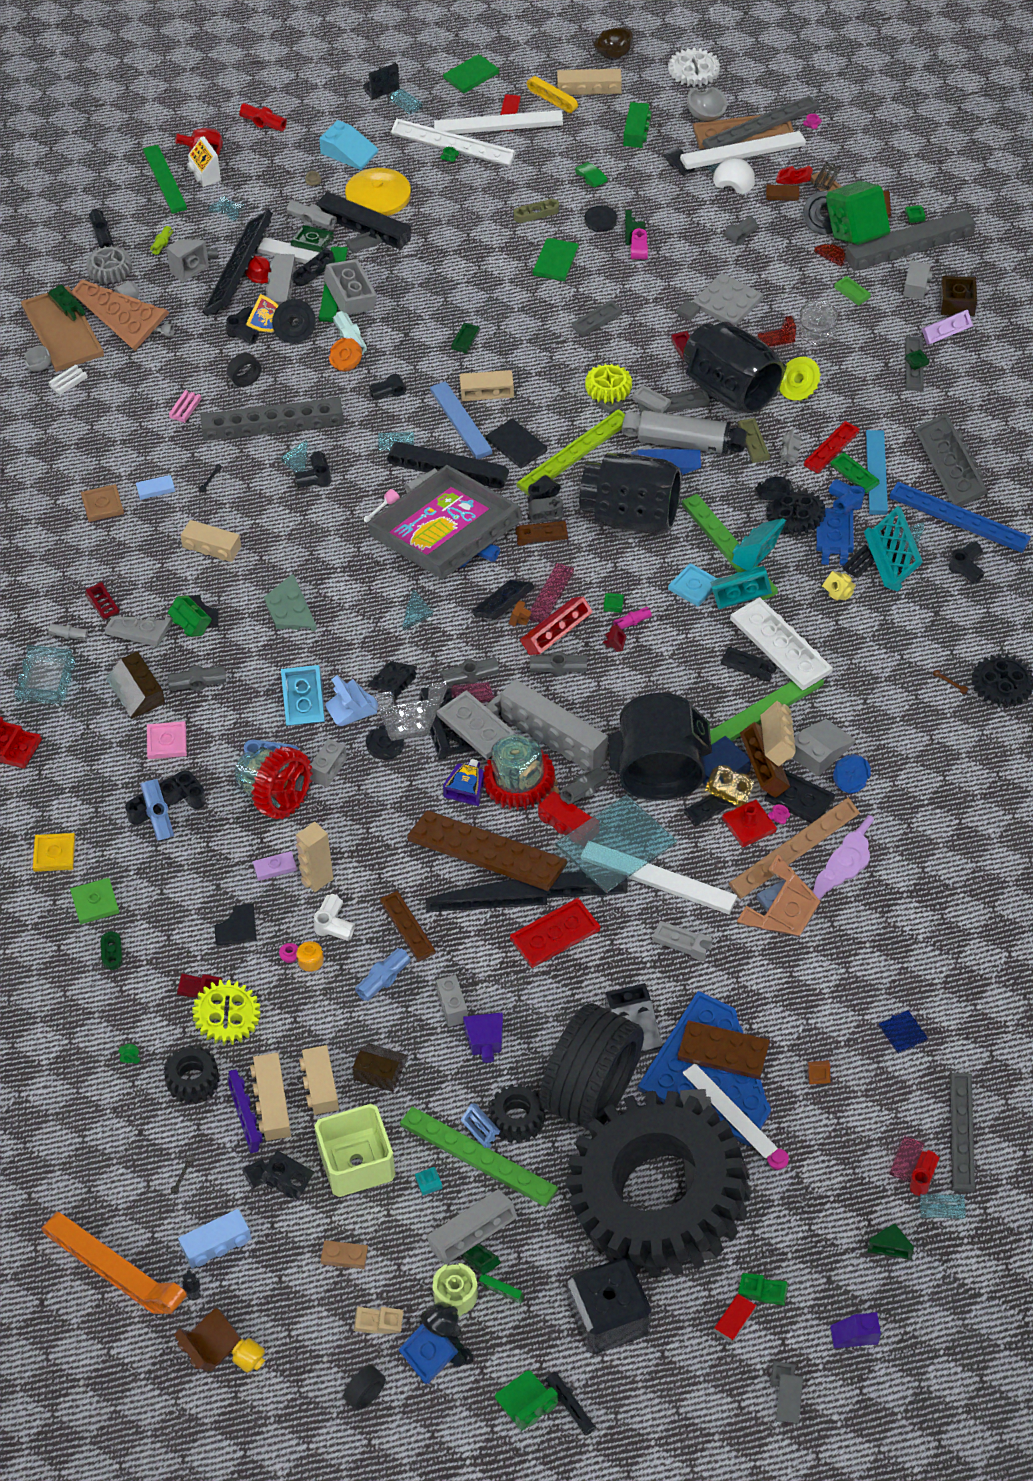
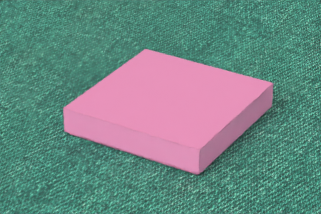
[147,721,187,759]

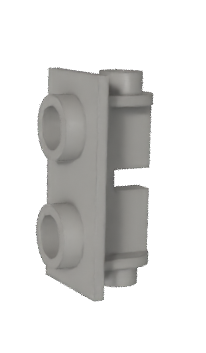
[779,428,802,465]

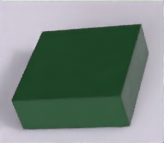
[905,349,930,370]

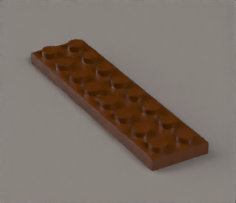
[407,810,567,891]

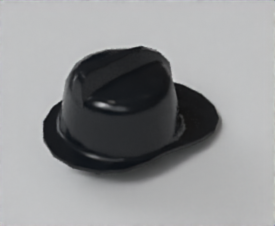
[421,1302,462,1337]

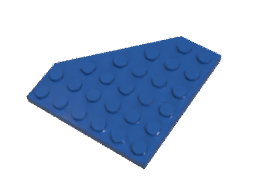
[638,991,771,1147]

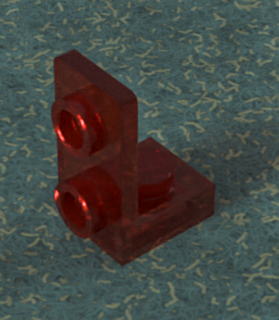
[757,315,796,347]

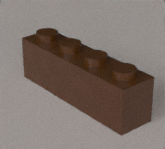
[740,722,790,798]

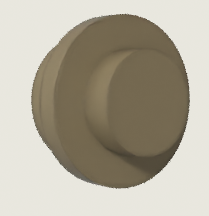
[305,171,321,186]

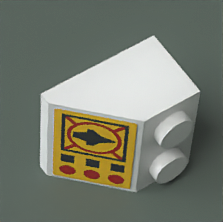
[187,136,221,187]

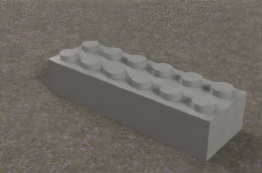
[501,679,608,772]

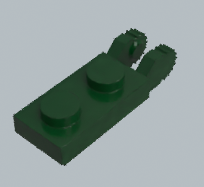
[47,284,86,321]

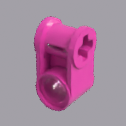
[631,228,648,260]

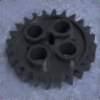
[766,488,826,536]
[971,653,1033,708]

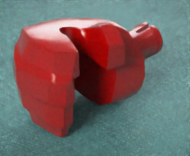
[175,128,223,155]

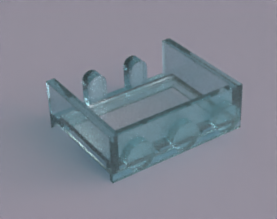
[14,645,76,706]

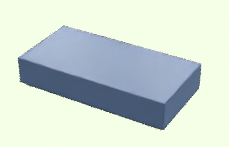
[136,475,175,500]

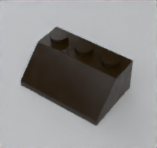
[106,651,165,719]

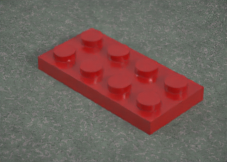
[510,898,601,968]

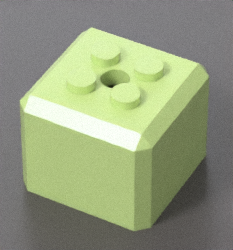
[314,1104,395,1197]

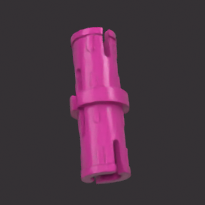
[613,606,652,629]

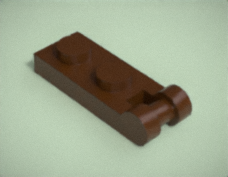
[515,521,568,546]

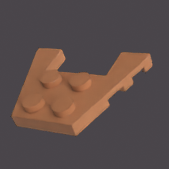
[737,854,821,937]

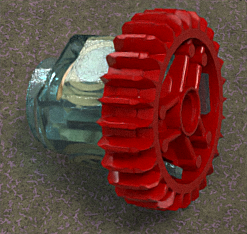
[483,735,556,811]
[235,746,313,819]

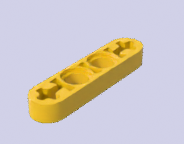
[526,76,578,113]

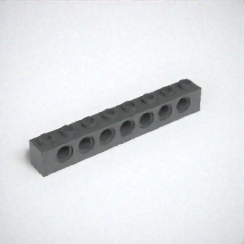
[200,397,344,441]

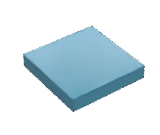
[668,563,717,607]

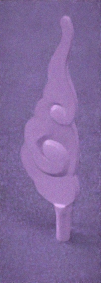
[813,815,874,900]

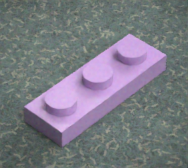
[921,310,973,345]

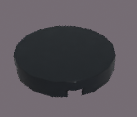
[584,205,617,232]
[756,476,792,500]
[366,725,405,760]

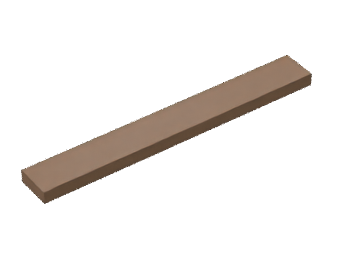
[728,797,860,899]

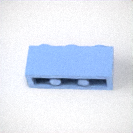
[178,1209,251,1269]

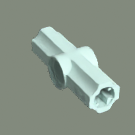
[333,311,367,355]

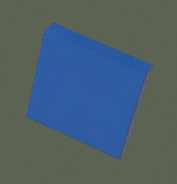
[398,1323,458,1384]

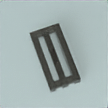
[814,162,841,190]

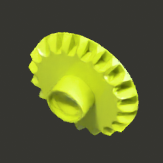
[779,357,821,401]

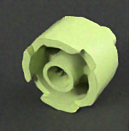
[432,1263,478,1317]

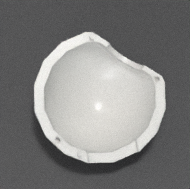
[713,158,755,194]

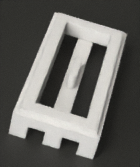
[49,365,87,395]

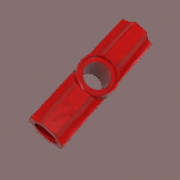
[239,103,287,132]

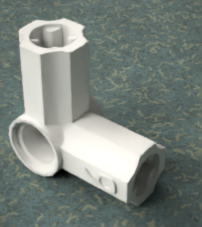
[314,894,355,941]

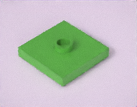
[70,878,119,924]

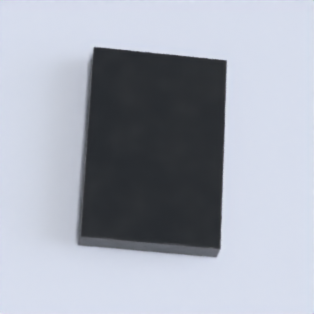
[486,418,547,469]
[472,580,535,620]
[764,770,836,823]

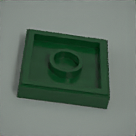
[290,225,334,252]

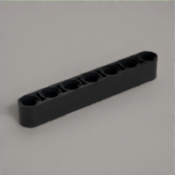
[387,442,509,489]

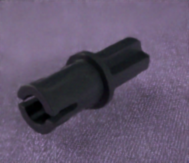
[182,1270,201,1301]

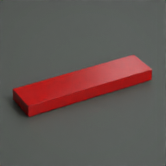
[803,421,860,474]

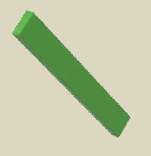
[710,679,824,745]

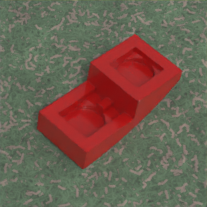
[776,165,813,184]

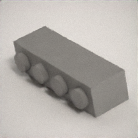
[266,254,296,306]
[426,1189,518,1265]

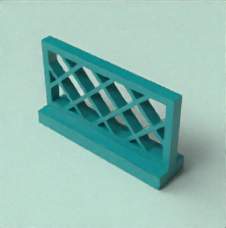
[864,506,923,592]

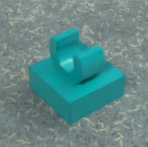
[415,1167,443,1196]

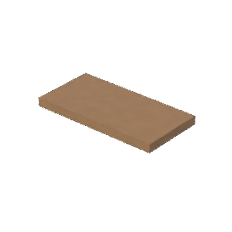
[21,286,104,372]

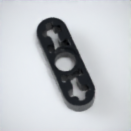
[293,249,335,287]

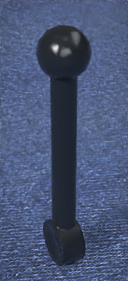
[199,464,222,493]

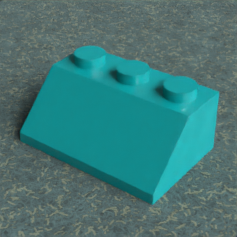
[732,519,786,571]
[710,566,772,610]

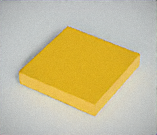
[33,833,75,872]

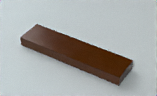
[380,890,436,962]

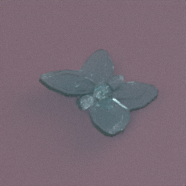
[208,197,245,221]

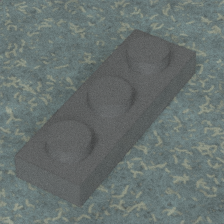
[572,300,622,337]

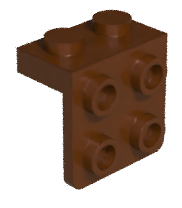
[174,1308,241,1372]

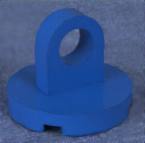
[833,754,871,793]

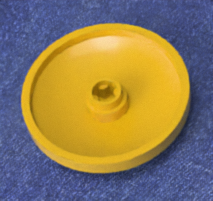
[345,168,411,216]

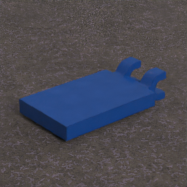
[816,508,854,565]

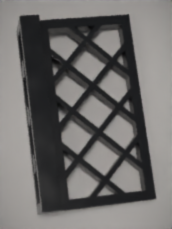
[419,687,476,760]

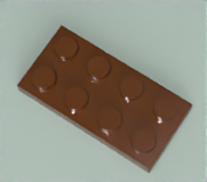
[677,1020,770,1080]

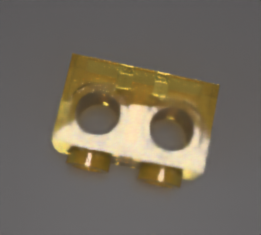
[705,765,754,807]

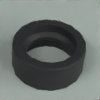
[227,353,262,387]
[343,1365,386,1411]

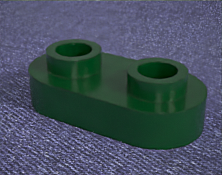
[100,931,123,970]

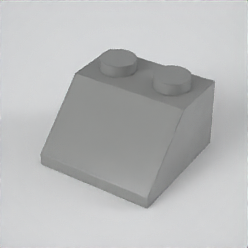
[166,239,209,283]

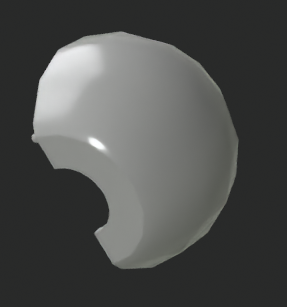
[687,88,727,122]

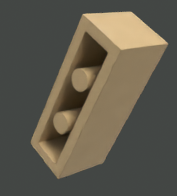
[460,370,514,401]
[181,520,241,562]
[299,1045,339,1115]

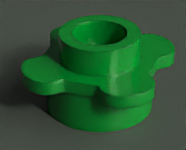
[440,146,459,162]
[118,1044,140,1064]

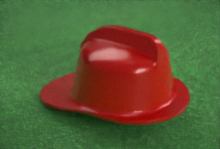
[244,255,271,284]

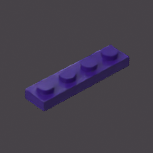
[227,1069,262,1154]

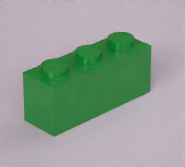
[623,102,652,148]

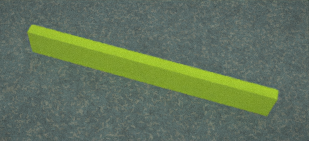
[517,409,625,496]

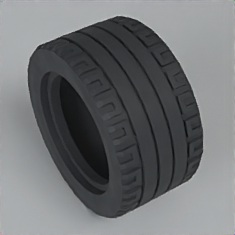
[540,1003,644,1130]

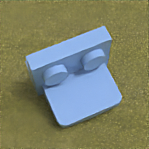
[326,675,378,726]

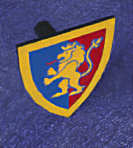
[246,294,278,332]

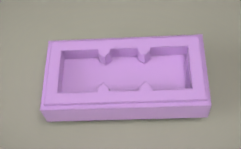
[253,851,297,881]

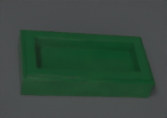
[451,322,480,354]
[461,1243,501,1275]

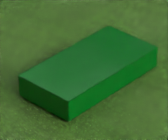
[479,1274,524,1304]

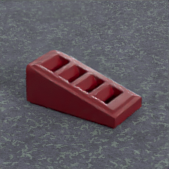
[85,582,120,620]

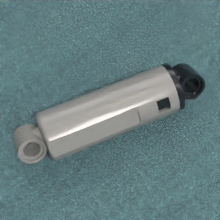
[621,410,747,454]

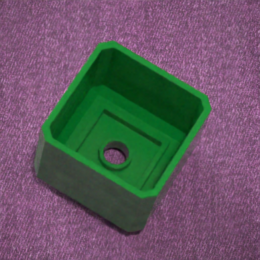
[826,181,891,245]

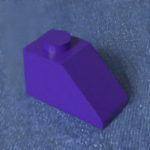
[830,1312,881,1348]

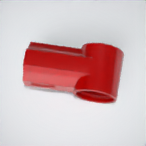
[909,1150,940,1196]

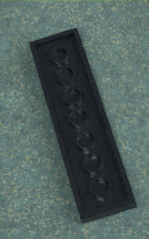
[202,209,273,316]

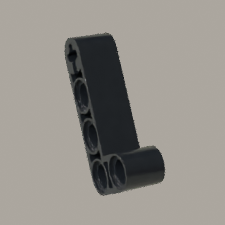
[125,770,206,825]

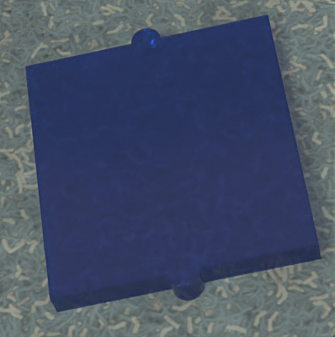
[879,1010,928,1054]

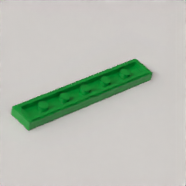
[143,144,187,214]
[319,246,348,322]

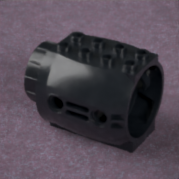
[683,322,787,413]
[579,453,682,534]

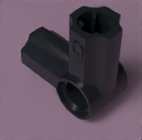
[226,306,259,345]
[295,451,332,488]
[948,541,985,585]

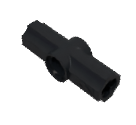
[89,208,114,248]

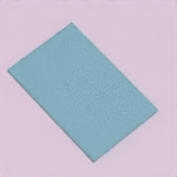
[555,795,677,893]

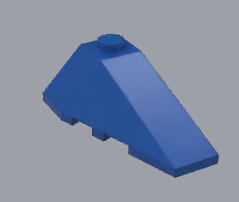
[631,449,701,475]

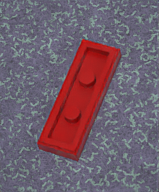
[500,94,521,132]

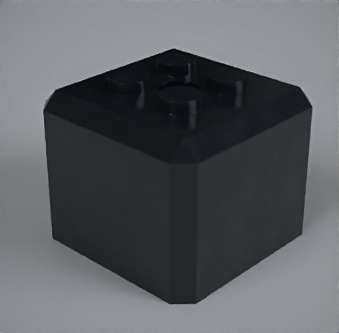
[567,1257,652,1355]

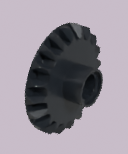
[803,191,833,235]
[272,299,316,344]

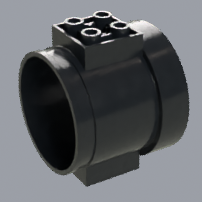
[608,693,712,801]

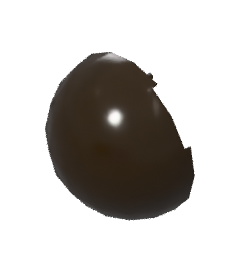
[593,27,633,60]

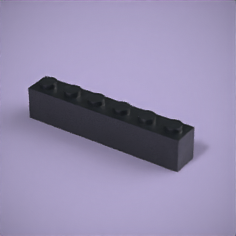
[316,192,411,250]

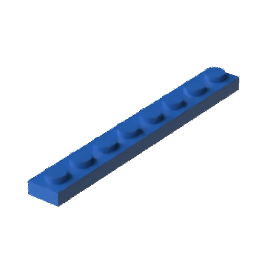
[890,482,1031,553]

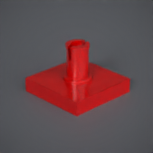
[722,799,777,848]

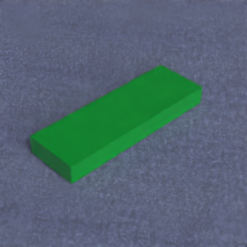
[830,453,880,494]

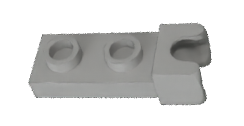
[652,921,712,961]

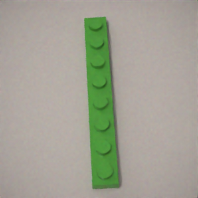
[682,494,778,601]
[400,1106,558,1208]

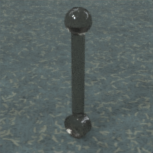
[170,1154,195,1195]

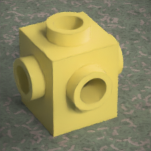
[822,571,856,601]

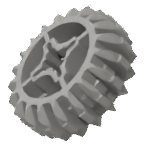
[86,245,132,285]

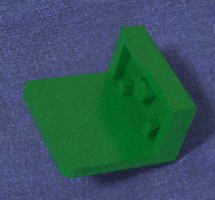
[495,1370,558,1432]

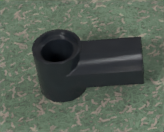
[369,373,407,400]

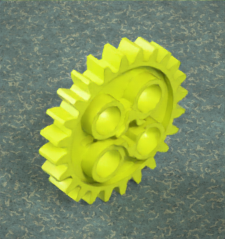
[192,980,260,1045]

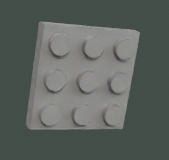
[692,273,763,326]

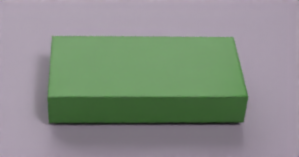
[834,276,871,306]

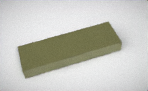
[738,418,770,463]

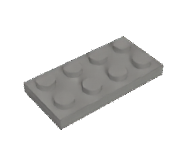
[437,690,517,759]

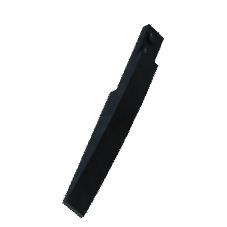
[425,872,628,913]

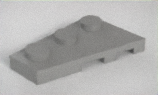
[105,617,172,647]

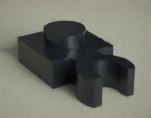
[242,1158,281,1189]

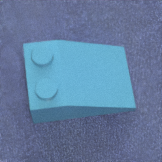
[319,120,379,170]
[281,665,325,726]

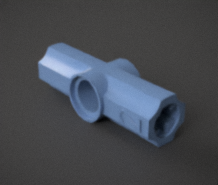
[140,779,174,841]
[355,948,411,1001]

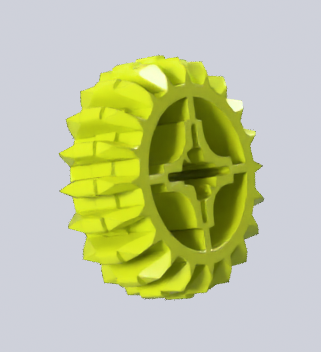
[585,363,632,404]

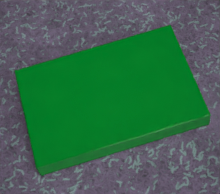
[443,54,499,94]
[533,237,579,282]

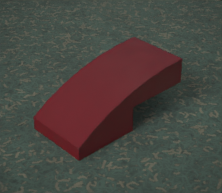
[670,331,690,361]
[176,973,223,998]

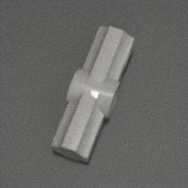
[287,200,336,230]

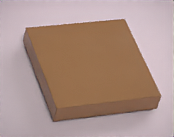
[81,484,124,522]

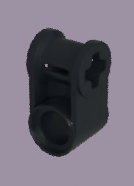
[528,475,561,503]

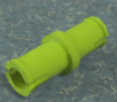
[150,226,173,255]

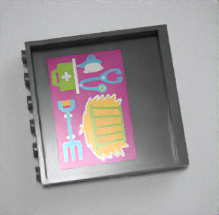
[367,465,523,580]

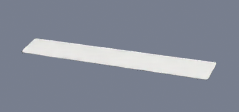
[683,1064,777,1158]

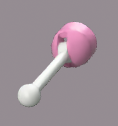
[364,489,400,523]

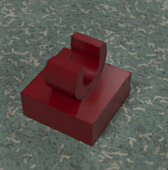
[603,625,627,652]

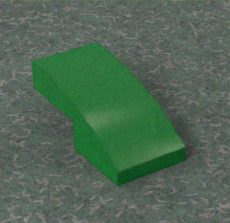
[575,162,608,187]
[738,1273,789,1306]

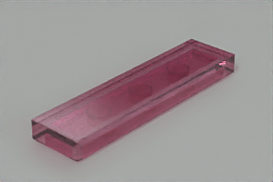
[529,563,574,624]

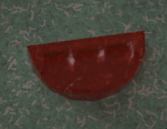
[814,244,845,267]

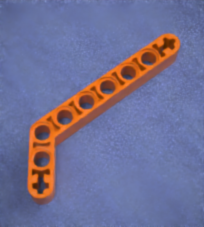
[41,1211,187,1314]

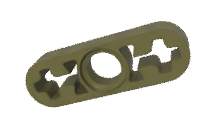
[514,199,559,223]

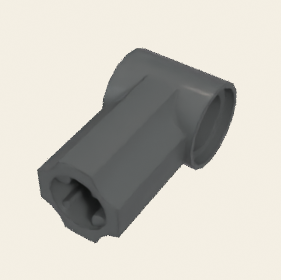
[724,216,758,245]

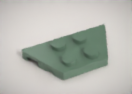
[264,574,317,631]

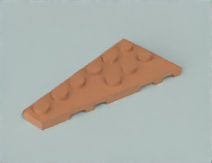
[71,280,170,351]

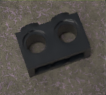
[261,1150,314,1200]

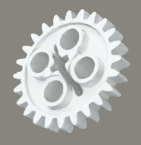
[668,48,720,87]

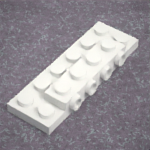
[730,597,833,690]

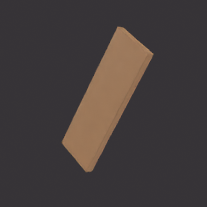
[693,115,794,149]

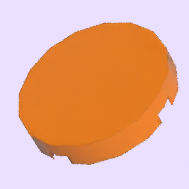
[329,338,362,372]

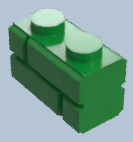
[167,595,212,637]

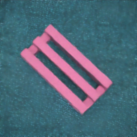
[169,390,201,423]

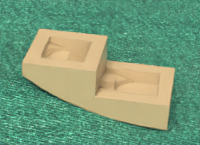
[354,1307,403,1334]

